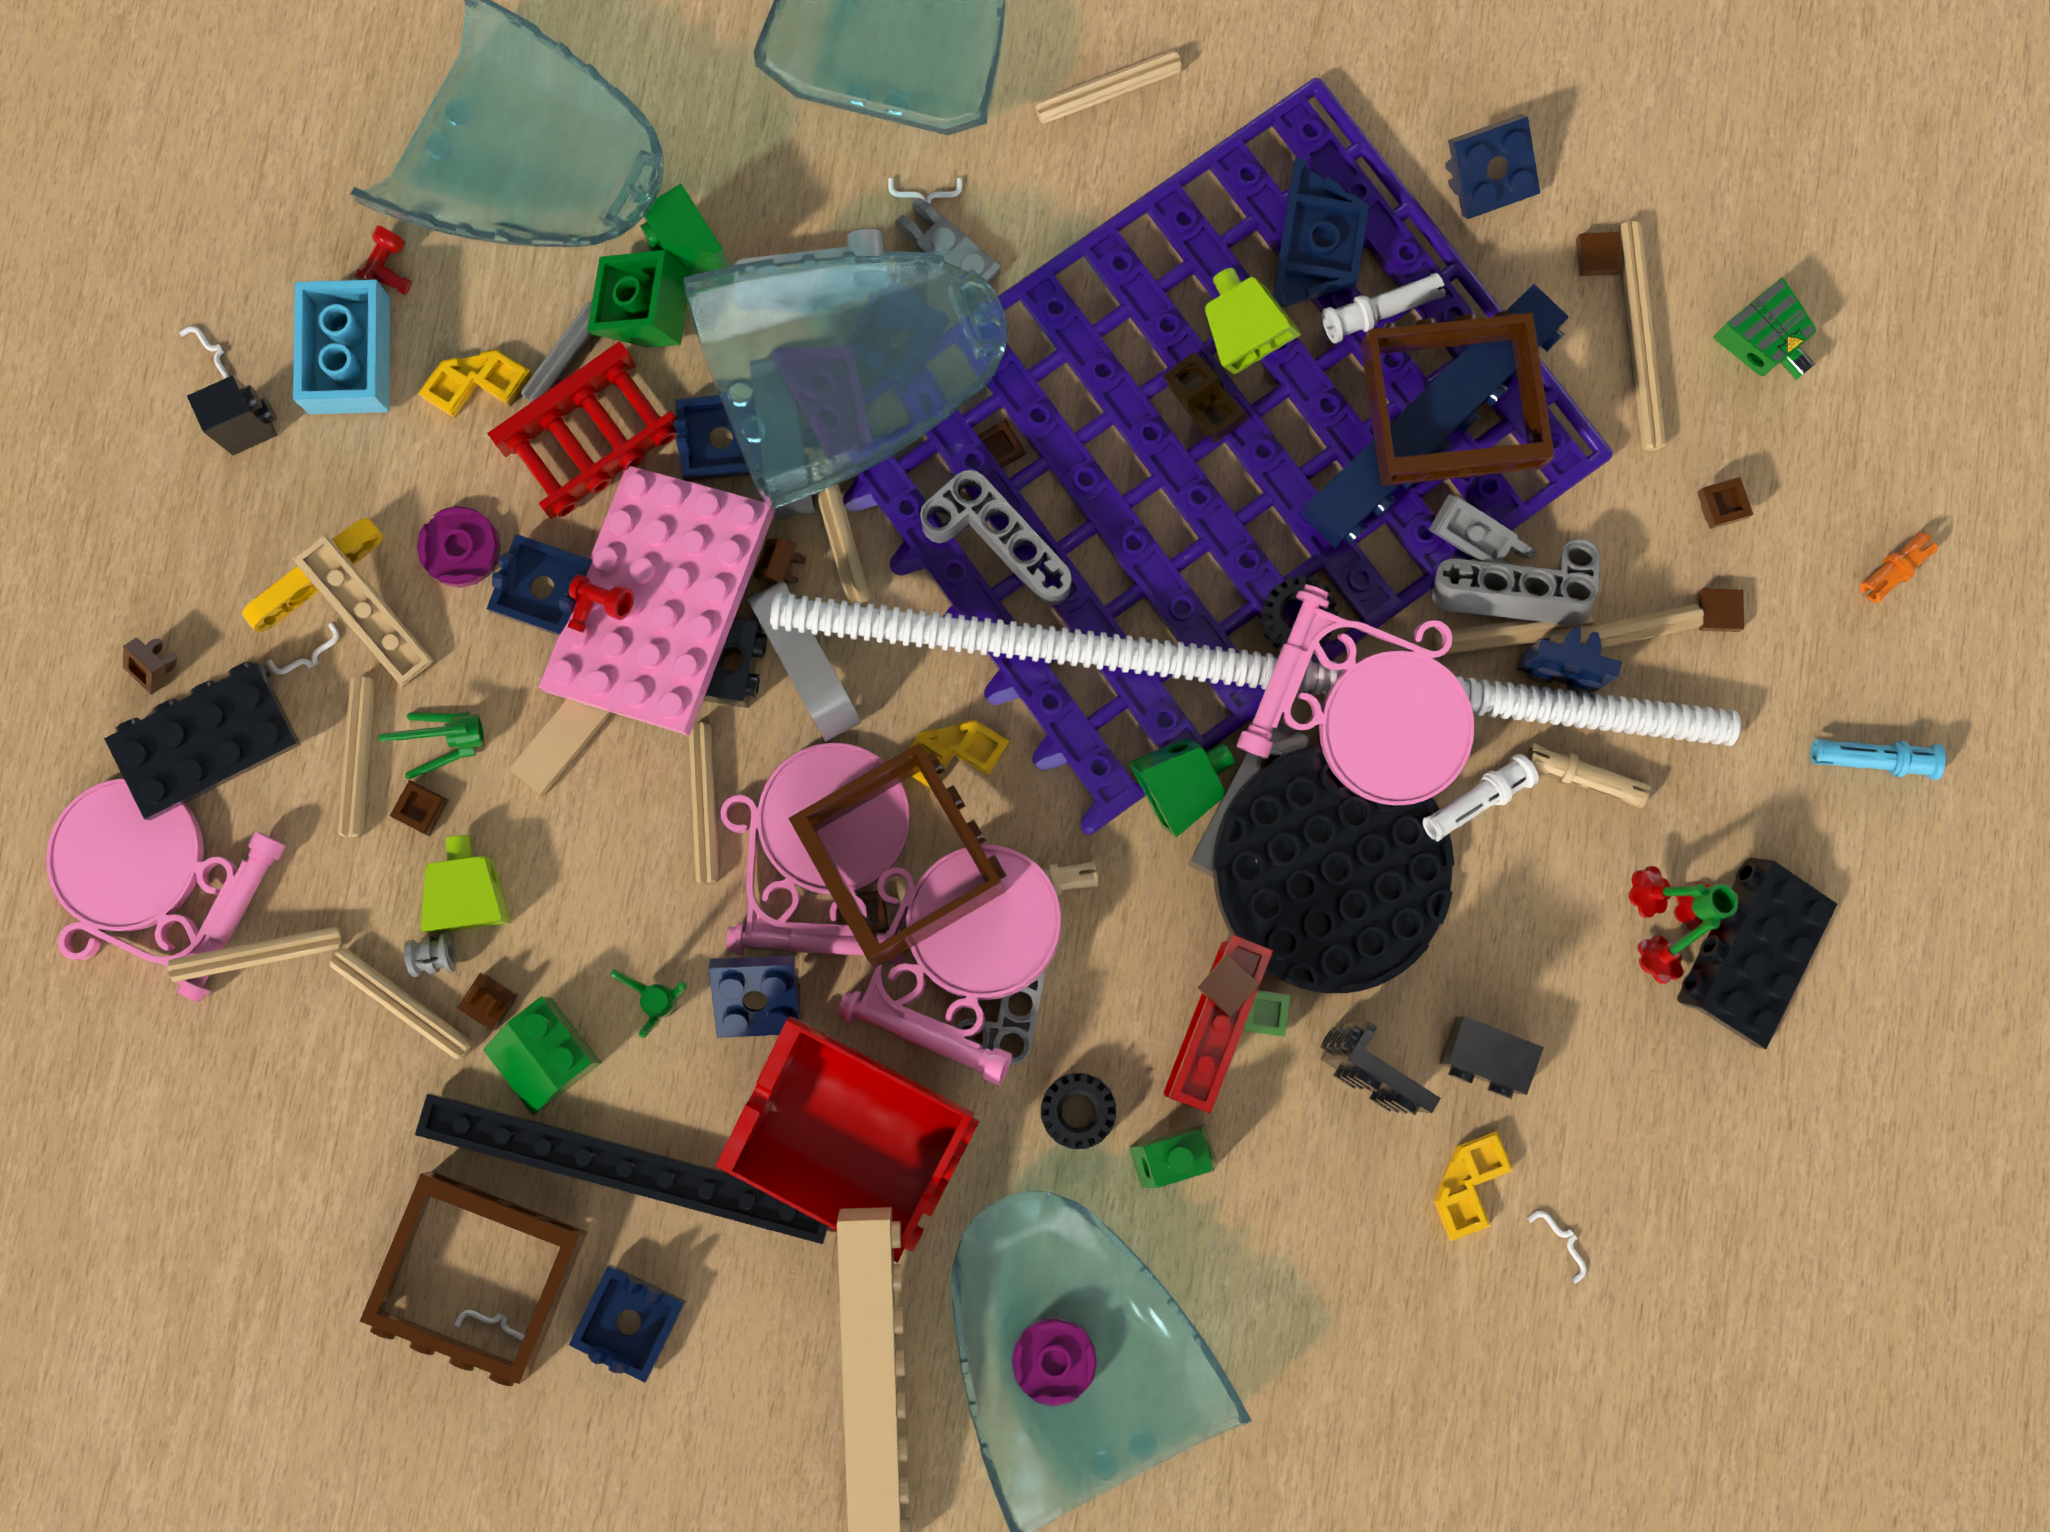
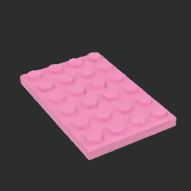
[538,465,775,736]

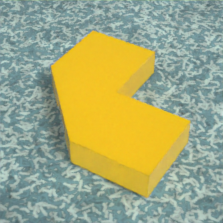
[418,349,532,418]
[909,720,1010,789]
[1433,1130,1513,1241]

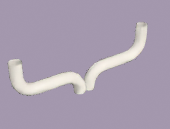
[888,178,962,205]
[179,326,229,379]
[266,622,339,675]
[1527,1211,1587,1284]
[454,1310,525,1341]

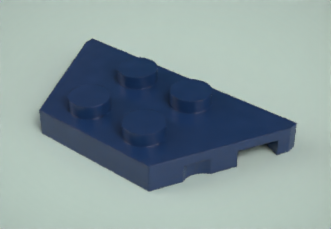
[1273,157,1369,308]

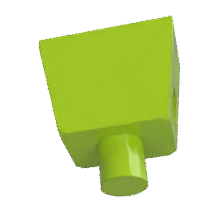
[1205,268,1301,374]
[421,835,511,934]

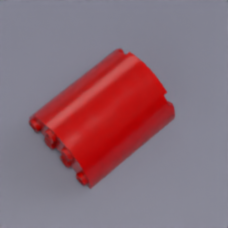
[715,1016,980,1263]

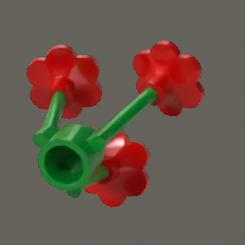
[1629,866,1738,984]

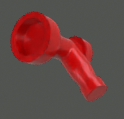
[353,225,412,295]
[568,575,634,633]

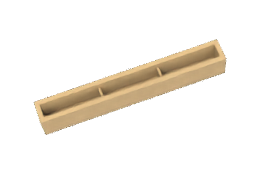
[837,1207,911,1532]

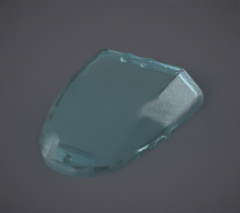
[350,0,664,247]
[754,0,1005,136]
[684,251,1008,510]
[951,1191,1252,1532]

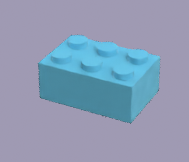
[293,280,391,415]

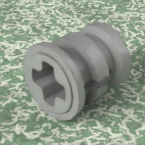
[404,931,457,977]

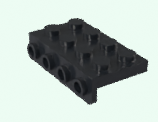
[104,662,301,820]
[1677,858,1837,1049]
[1320,1022,1441,1115]

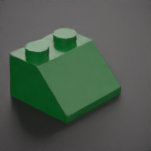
[639,184,732,284]
[587,250,692,348]
[483,996,601,1116]

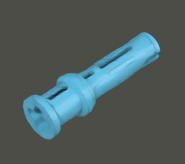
[1810,739,1946,780]

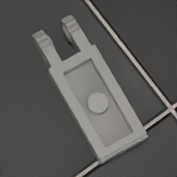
[895,198,1001,299]
[1429,494,1536,565]

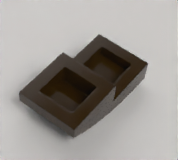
[1163,352,1247,444]

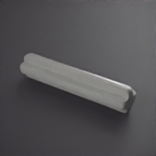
[521,302,593,403]

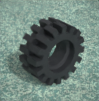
[1260,576,1338,650]
[1041,1073,1116,1149]

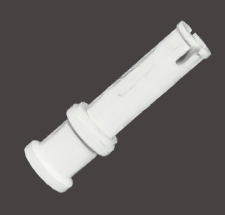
[1322,273,1445,343]
[1422,753,1539,841]

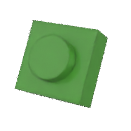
[1243,991,1291,1037]

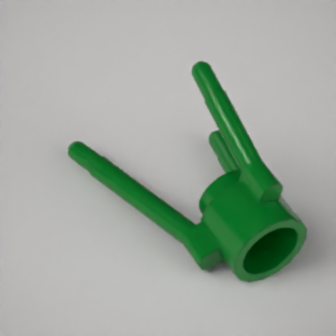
[378,711,484,779]
[611,970,687,1038]

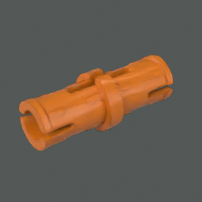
[1860,532,1938,603]

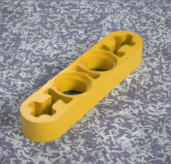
[242,518,384,632]

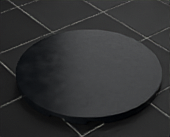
[1213,745,1454,993]

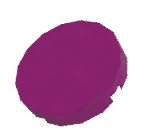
[417,506,501,588]
[1011,1316,1097,1406]

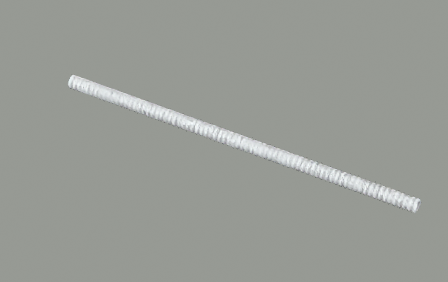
[770,592,1741,746]

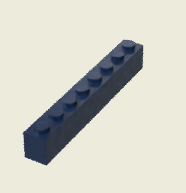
[1301,284,1569,549]

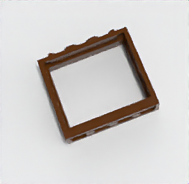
[1361,310,1555,486]
[788,743,1007,968]
[360,1171,587,1386]

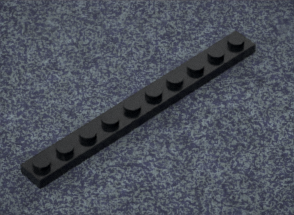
[415,1093,828,1244]

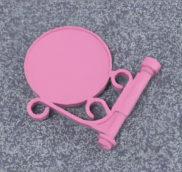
[1236,584,1474,805]
[720,743,910,964]
[46,779,287,1002]
[838,845,1062,1086]

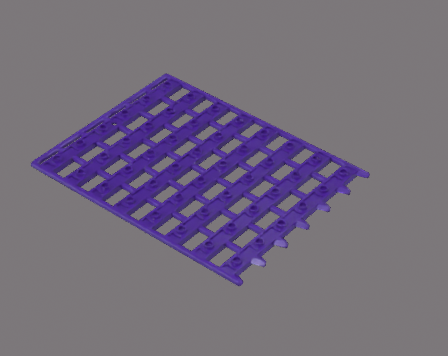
[802,77,1613,835]

